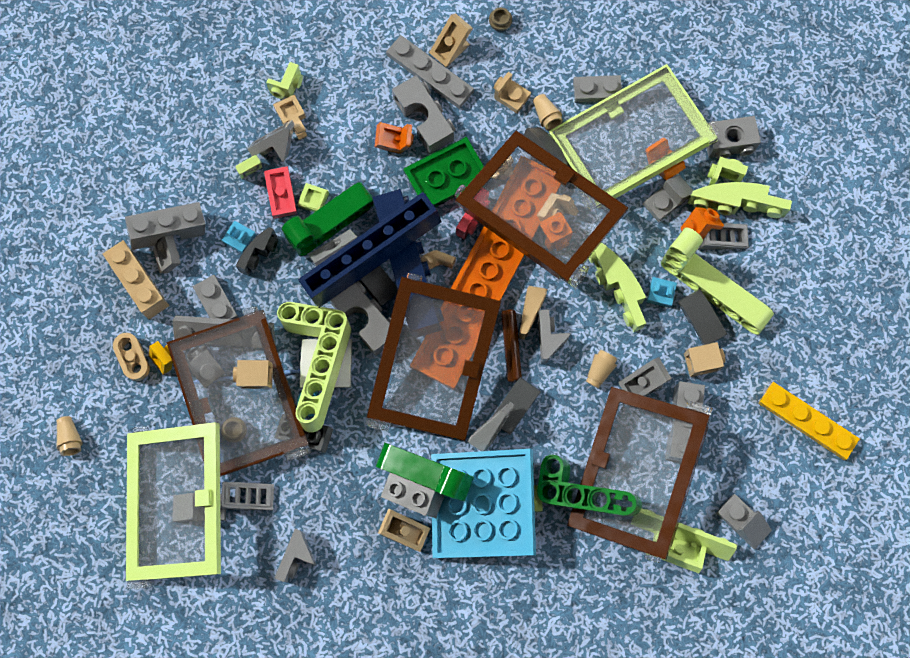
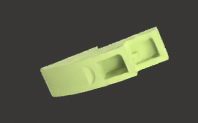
[688,182,792,218]
[588,243,646,332]

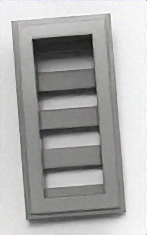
[698,223,749,250]
[468,402,514,451]
[221,482,274,510]

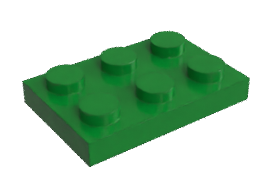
[403,137,484,207]

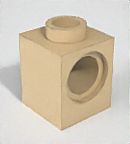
[684,342,726,377]
[233,360,273,389]

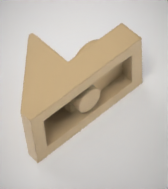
[429,13,473,67]
[378,509,430,552]

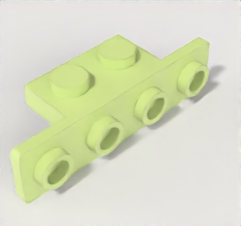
[631,508,737,574]

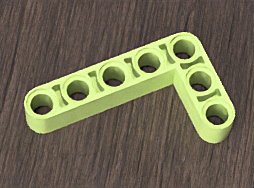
[661,228,774,335]
[277,302,351,432]

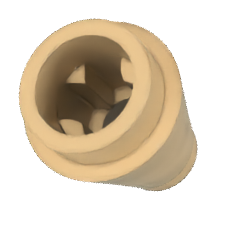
[533,94,563,130]
[586,350,617,389]
[56,416,83,456]

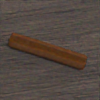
[501,309,522,383]

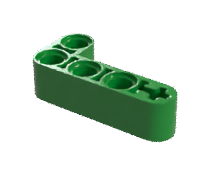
[282,182,374,257]
[376,442,474,501]
[537,454,642,516]

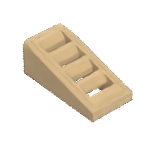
[519,286,548,340]

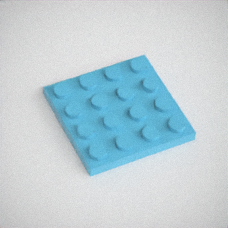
[431,449,536,558]

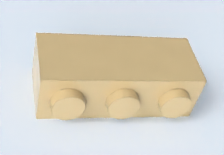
[102,240,169,319]

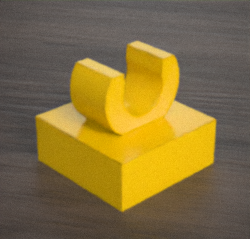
[149,341,173,375]

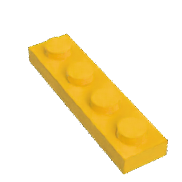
[758,382,860,460]

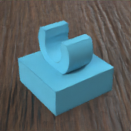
[221,220,256,253]
[647,277,677,308]

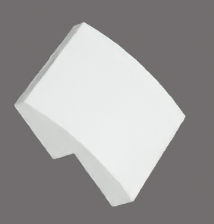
[300,339,352,388]

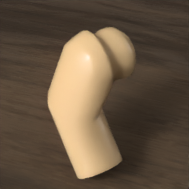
[421,250,456,269]

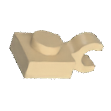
[273,95,307,140]

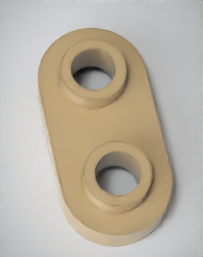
[113,333,150,381]

